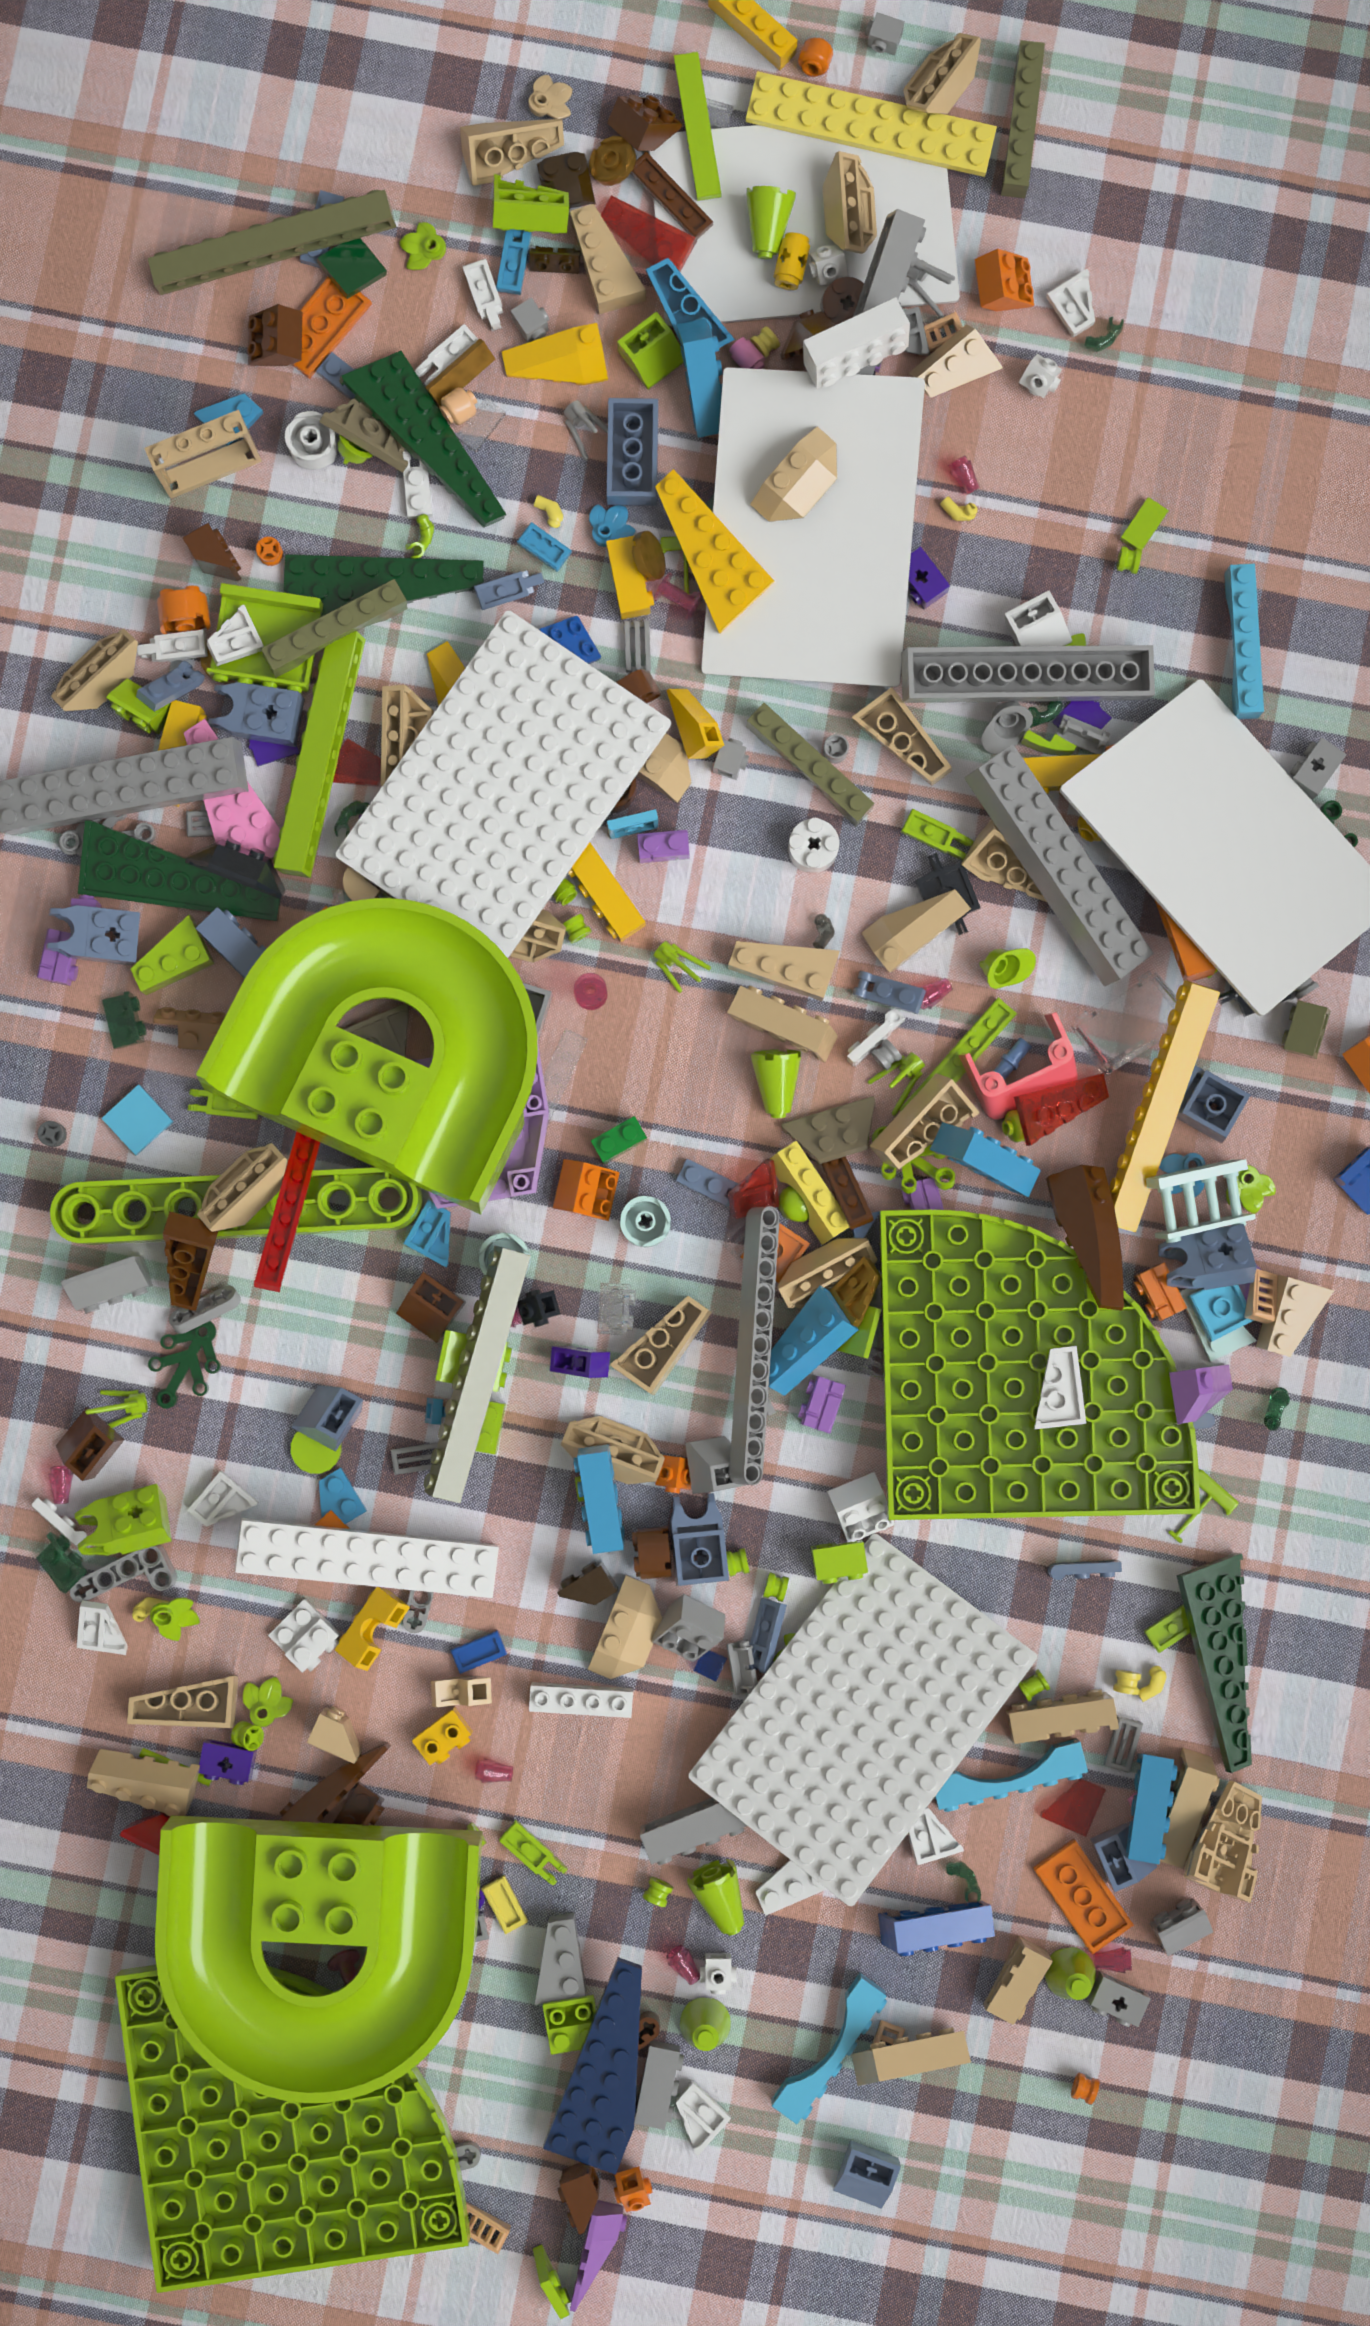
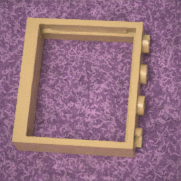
[144,409,262,499]

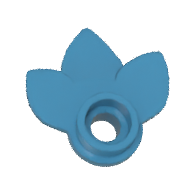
[589,505,636,547]
[1159,1153,1206,1197]

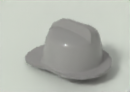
[981,702,1033,754]

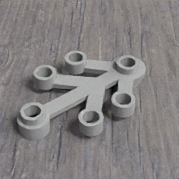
[58,814,156,856]

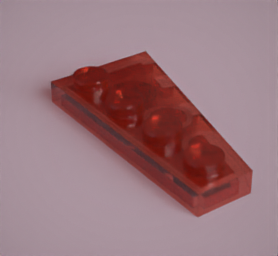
[601,195,697,272]
[1014,1073,1109,1146]

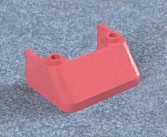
[958,1012,1078,1120]

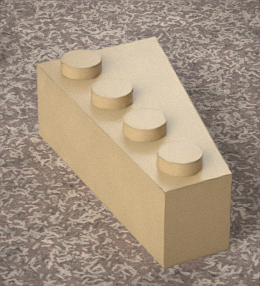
[852,687,952,786]
[127,1676,238,1728]
[1006,1689,1119,1744]
[1160,1748,1219,1869]
[851,2027,971,2086]

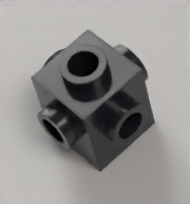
[517,1289,561,1327]

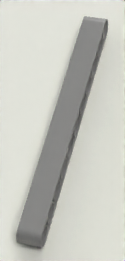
[729,1206,779,1485]

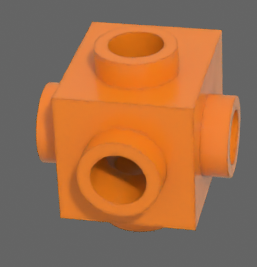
[655,1455,691,1494]
[614,2166,653,2212]

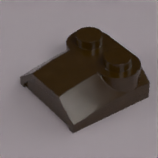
[537,152,596,209]

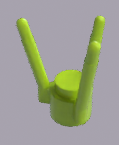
[653,941,711,993]
[868,1052,925,1116]
[85,1390,148,1428]

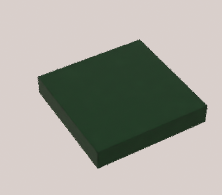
[317,238,387,299]

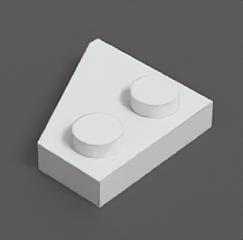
[1046,269,1095,337]
[187,1471,259,1527]
[676,2081,731,2156]

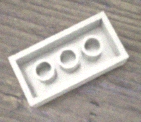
[803,297,910,389]

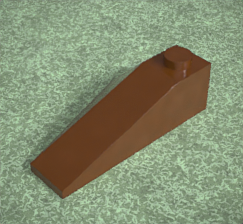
[780,309,835,360]

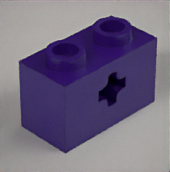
[908,546,950,610]
[550,1346,610,1378]
[199,1739,257,1785]

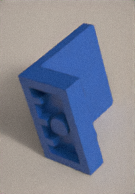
[539,616,601,664]
[1333,1145,1370,1215]

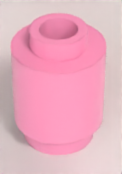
[729,337,765,369]

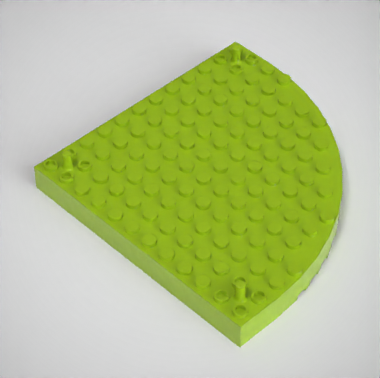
[879,1210,1200,1520]
[115,1964,471,2293]

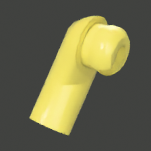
[534,495,564,528]
[940,496,978,521]
[132,1597,170,1622]

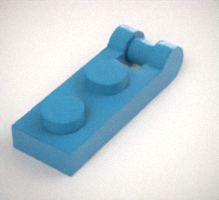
[496,229,532,295]

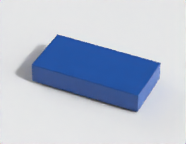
[450,1630,507,1674]

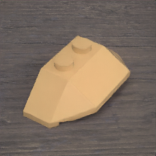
[903,33,981,114]
[823,151,877,254]
[750,426,837,522]
[51,628,138,711]
[381,685,434,786]
[636,733,691,803]
[510,909,566,963]
[197,1143,287,1232]
[777,1238,877,1309]
[561,1416,665,1484]
[587,1575,663,1679]

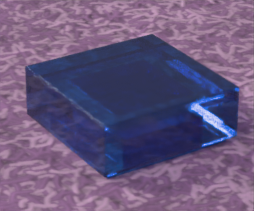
[693,1650,727,1682]

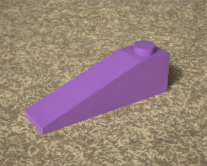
[1169,1365,1233,1424]
[570,2200,627,2312]

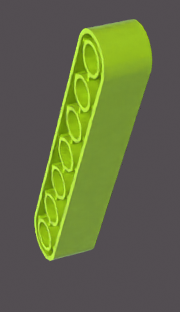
[50,1167,423,1245]

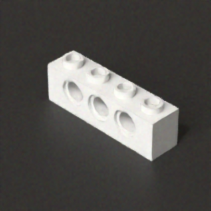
[529,1682,633,1718]

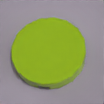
[291,1431,342,1474]

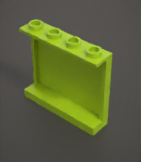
[207,583,323,694]

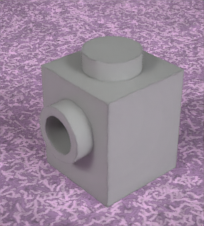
[865,12,905,55]
[511,297,550,343]
[713,738,749,780]

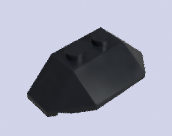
[185,839,286,899]

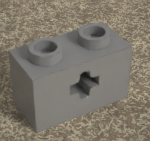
[1289,738,1347,800]
[1087,1971,1151,2027]

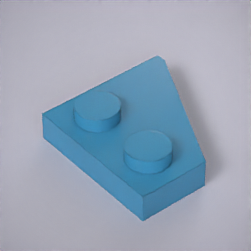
[194,393,264,446]
[404,1200,451,1268]
[319,1468,367,1524]

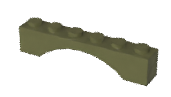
[1001,40,1045,198]
[261,579,408,678]
[746,703,875,827]

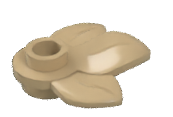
[528,75,573,119]

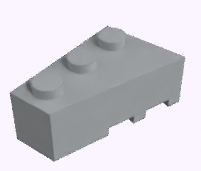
[535,1912,587,2005]

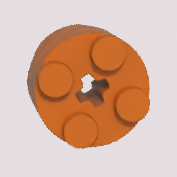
[157,585,211,634]

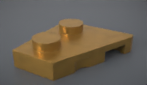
[830,1256,882,1327]

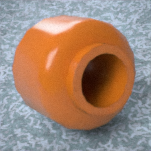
[798,37,833,77]

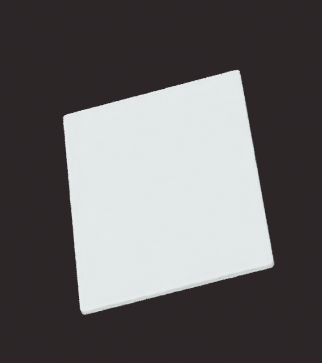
[649,113,960,328]
[702,368,925,687]
[336,611,671,958]
[1060,679,1370,1017]
[689,1534,1037,1907]

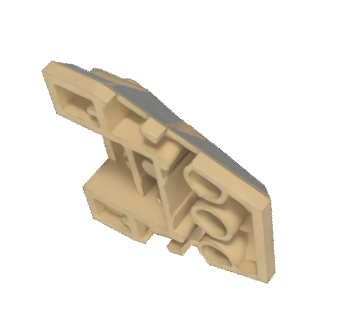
[1183,1781,1262,1903]

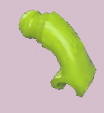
[405,514,434,558]

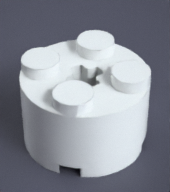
[285,411,338,470]
[788,818,840,873]

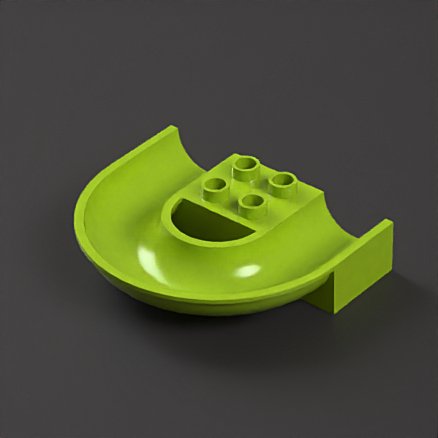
[196,898,538,1215]
[155,1815,483,2103]

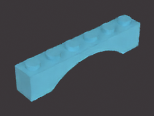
[1224,564,1264,719]
[935,1738,1088,1812]
[771,1972,887,2124]

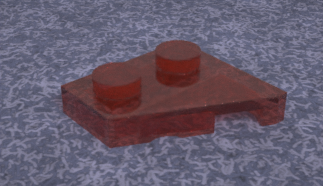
[333,738,381,787]
[728,1158,779,1219]
[1039,1778,1106,1837]

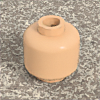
[439,387,478,425]

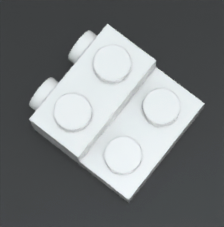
[268,1598,341,1673]

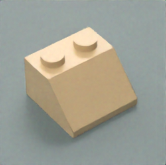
[307,1706,362,1764]

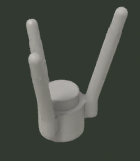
[907,258,955,317]
[564,400,608,461]

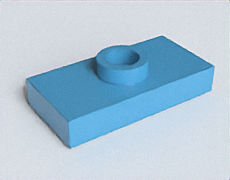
[517,522,572,572]

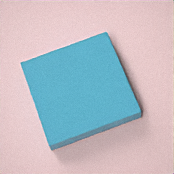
[607,809,659,839]
[101,1084,174,1156]
[1187,1285,1254,1342]

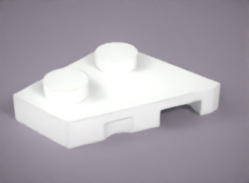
[207,605,264,666]
[77,1600,128,1655]
[907,1807,964,1865]

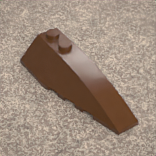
[1046,1164,1124,1310]
[279,1742,391,1823]

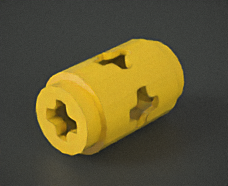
[773,232,810,290]

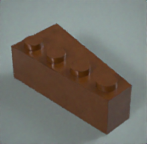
[163,1211,218,1311]

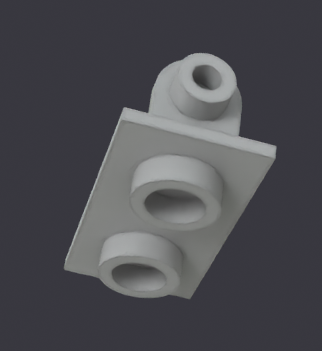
[1056,714,1110,754]
[726,1639,758,1695]

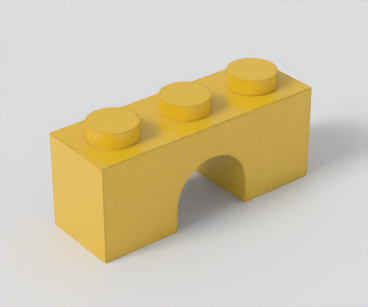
[335,1587,410,1671]

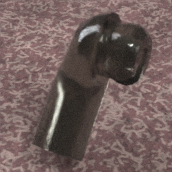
[813,914,835,949]

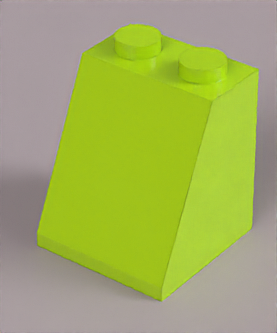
[435,1330,512,1392]

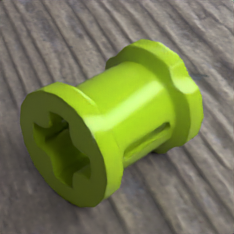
[1018,1669,1050,1702]

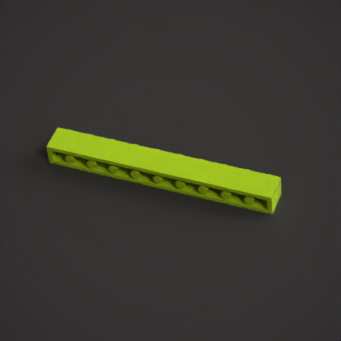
[273,631,366,878]

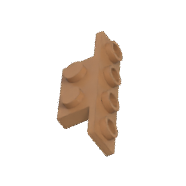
[153,1007,226,1051]

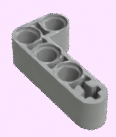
[70,1545,177,1603]

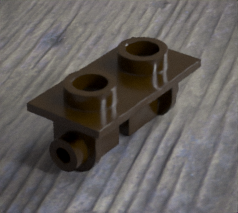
[529,246,580,274]

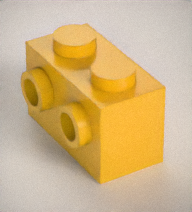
[412,1707,473,1765]

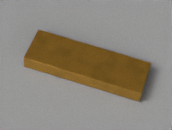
[425,339,496,407]

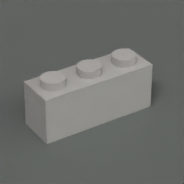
[634,2040,684,2130]

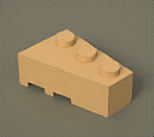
[983,1936,1053,2025]

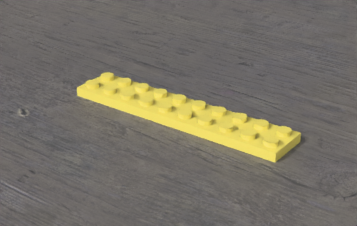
[746,71,997,177]

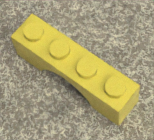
[767,1141,849,1245]

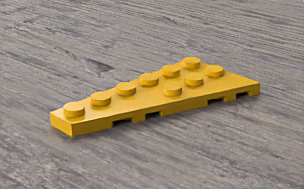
[655,469,775,634]

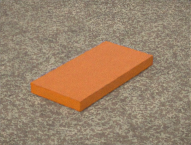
[291,277,372,379]
[1032,1839,1134,1955]

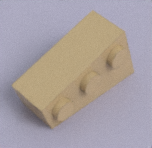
[909,324,1003,397]
[1256,1274,1334,1357]

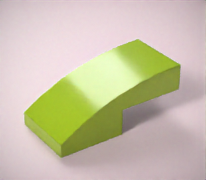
[1021,729,1077,756]

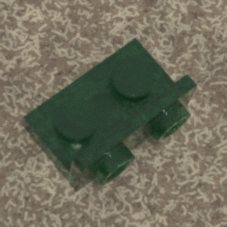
[102,991,147,1049]
[36,1532,87,1594]

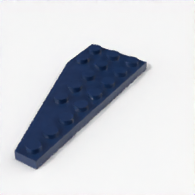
[543,1957,642,2175]

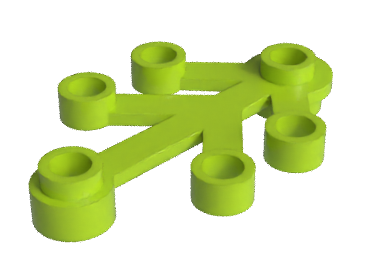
[872,1126,955,1194]

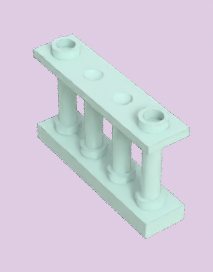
[1146,1159,1256,1243]

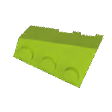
[492,174,569,234]
[131,915,215,995]

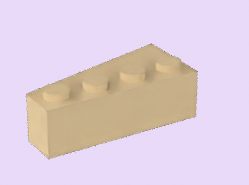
[570,204,646,315]
[728,941,840,1001]
[727,985,838,1063]
[869,1073,980,1169]
[610,1296,712,1395]
[87,1749,200,1816]

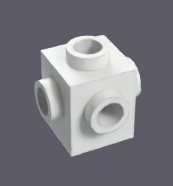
[808,244,849,286]
[1019,354,1062,398]
[700,1953,736,1995]

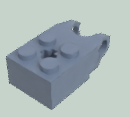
[208,682,305,747]
[46,905,140,966]
[1176,1065,1251,1144]
[1158,1224,1257,1290]
[670,1493,729,1586]

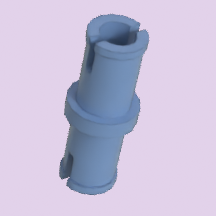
[993,1038,1032,1080]

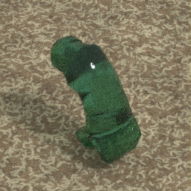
[1084,316,1124,353]
[1028,701,1064,728]
[334,799,370,837]
[1264,1387,1290,1431]
[946,1861,981,1902]

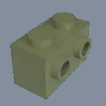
[1282,1000,1331,1059]

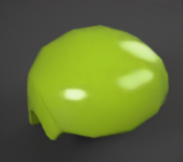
[777,1186,809,1222]

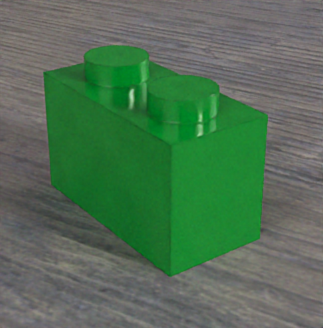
[591,1116,648,1164]

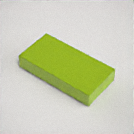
[1120,497,1169,550]

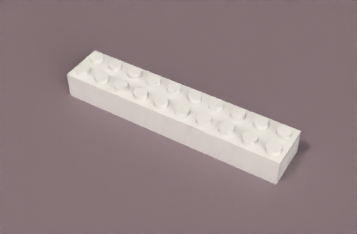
[234,1518,499,1598]

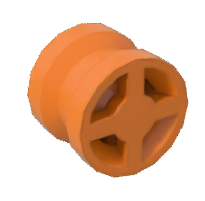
[256,536,283,566]
[1071,2072,1100,2105]

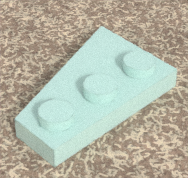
[1179,1288,1257,1361]

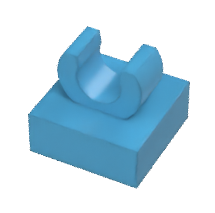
[425,1397,446,1425]

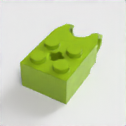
[74,1484,172,1556]

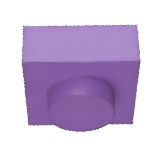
[71,895,101,908]

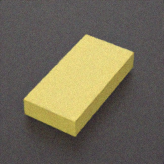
[481,1875,528,1934]

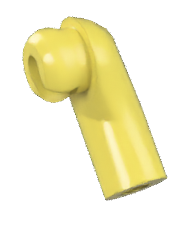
[1138,1666,1167,1702]

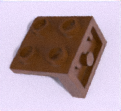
[333,1782,385,1826]

